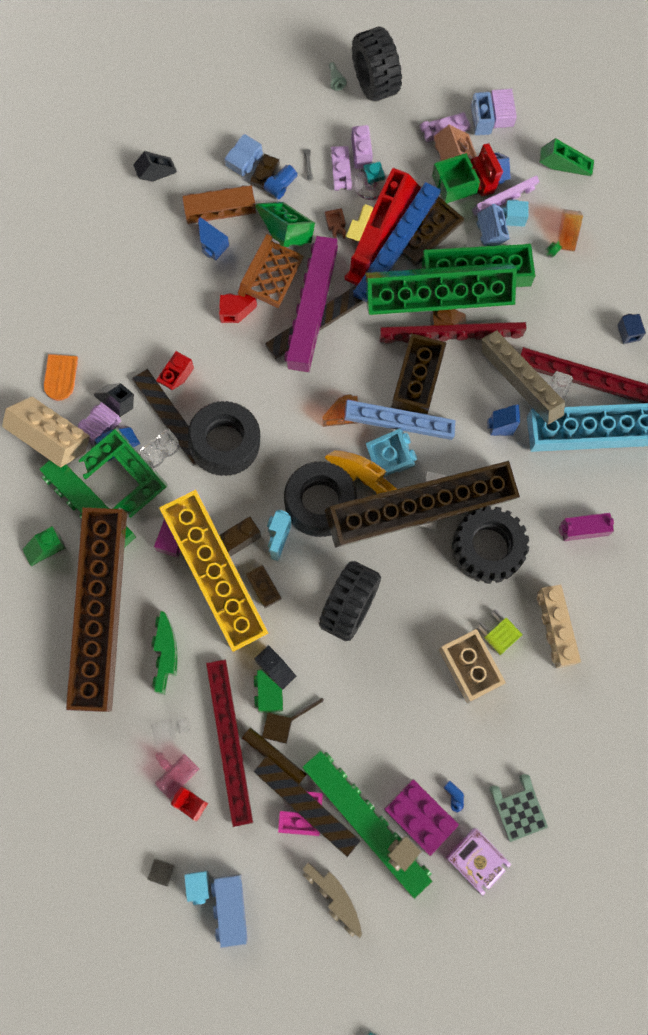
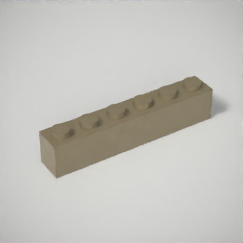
[482,331,565,425]

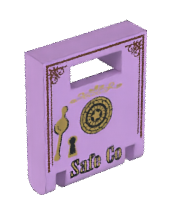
[446,827,511,896]

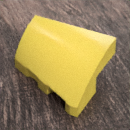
[346,204,373,242]

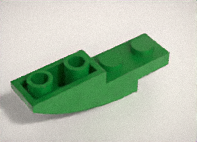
[151,611,178,695]

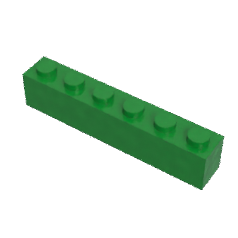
[39,460,136,547]

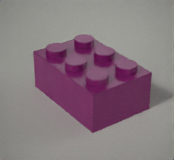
[383,779,459,856]

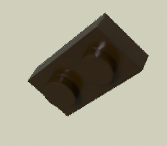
[250,153,280,190]
[246,565,282,609]

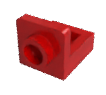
[344,253,370,286]
[170,787,208,822]

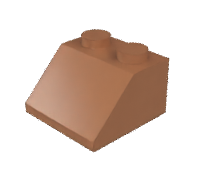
[434,124,477,161]

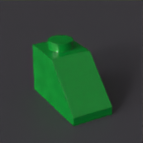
[22,526,66,567]

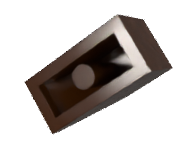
[430,309,467,326]

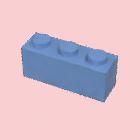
[211,875,248,948]

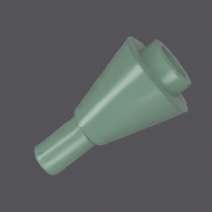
[329,62,347,91]

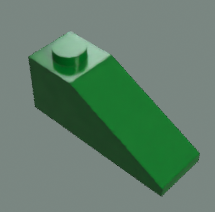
[539,138,594,176]

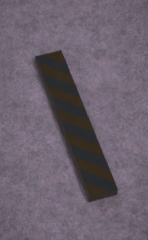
[265,287,364,359]
[132,369,196,466]
[253,756,361,857]

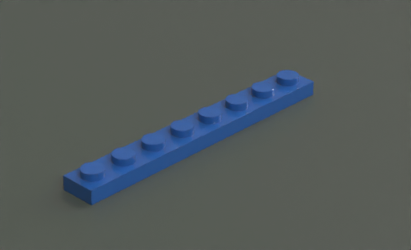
[353,182,441,303]

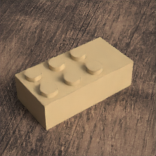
[2,397,90,467]

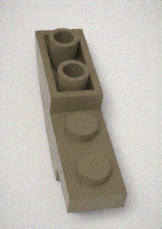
[302,862,362,938]

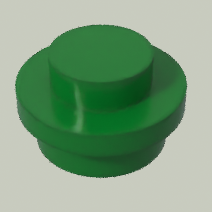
[546,241,562,258]

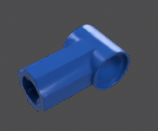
[263,165,297,200]

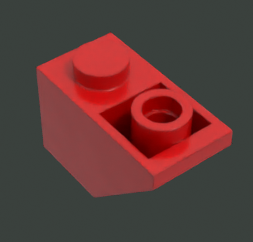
[219,293,257,323]
[156,351,194,390]

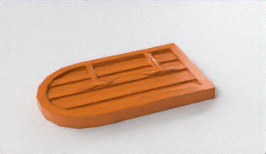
[44,354,78,401]

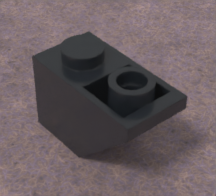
[94,383,134,417]

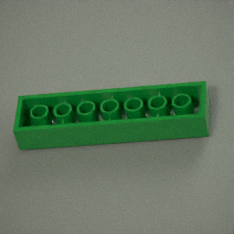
[366,263,517,315]

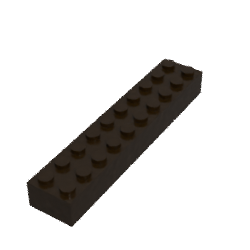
[324,461,520,548]

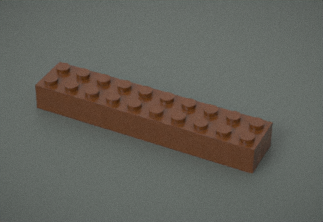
[66,508,127,712]

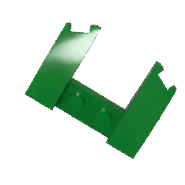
[78,427,168,518]

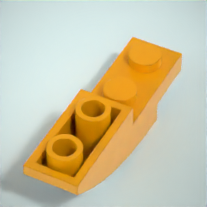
[325,450,397,494]

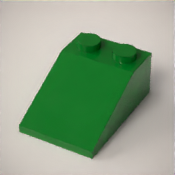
[255,202,315,247]

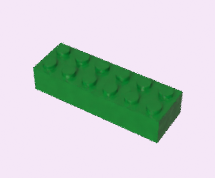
[422,244,536,287]

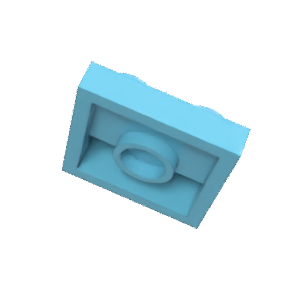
[366,429,417,477]
[267,510,291,561]

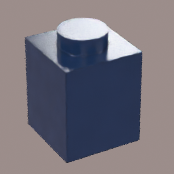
[617,313,646,344]

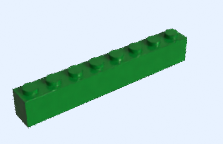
[302,751,433,899]

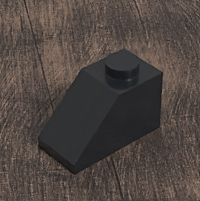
[133,151,177,182]
[254,645,297,691]

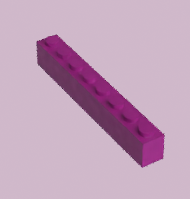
[284,236,338,373]

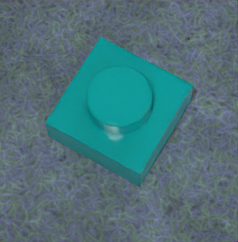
[363,161,385,184]

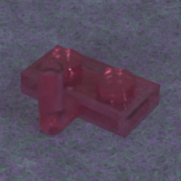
[155,752,200,799]

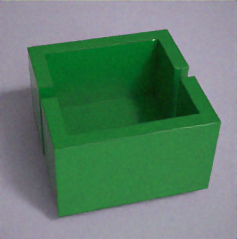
[432,153,480,203]

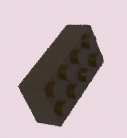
[391,333,447,415]

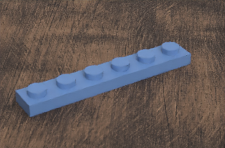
[344,400,456,440]

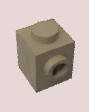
[388,836,422,871]

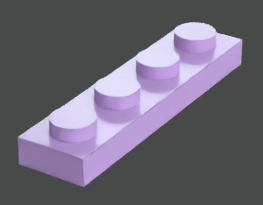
[472,175,540,216]

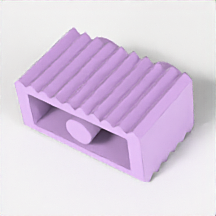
[491,89,517,129]
[351,125,373,169]
[78,403,121,446]

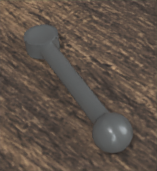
[304,149,313,181]

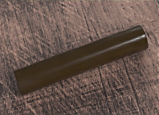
[242,727,307,784]

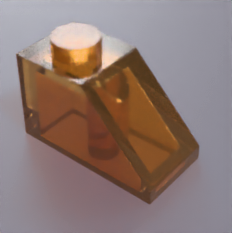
[558,209,583,251]
[322,394,358,427]

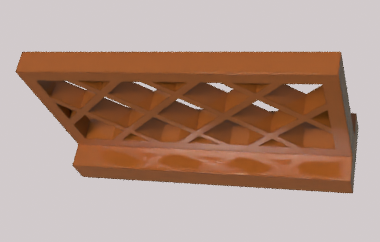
[237,234,304,309]

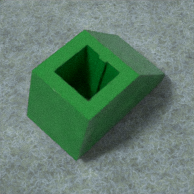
[254,670,284,713]

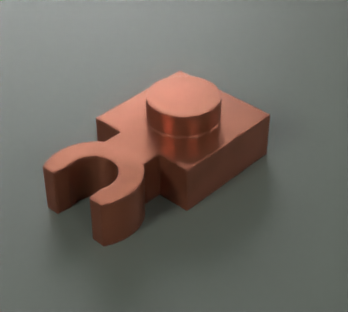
[325,208,346,239]

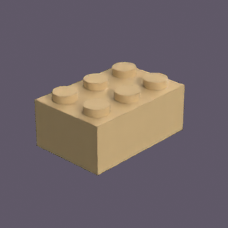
[439,629,506,703]

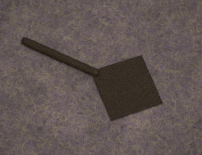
[262,698,324,744]

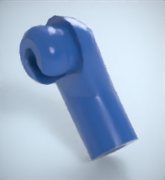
[443,780,464,812]

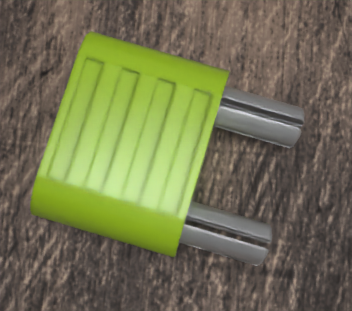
[477,609,523,655]

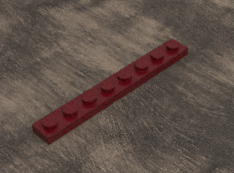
[379,322,527,344]
[520,347,648,404]
[206,659,254,827]

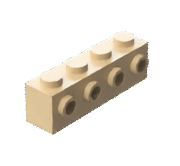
[537,584,581,669]

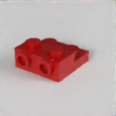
[471,143,503,197]

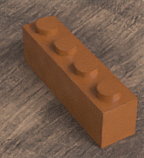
[182,185,256,224]

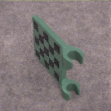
[489,774,548,842]

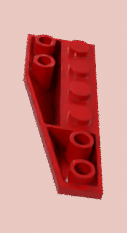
[355,167,421,268]

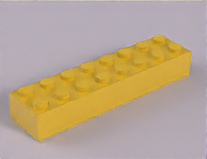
[159,490,268,652]

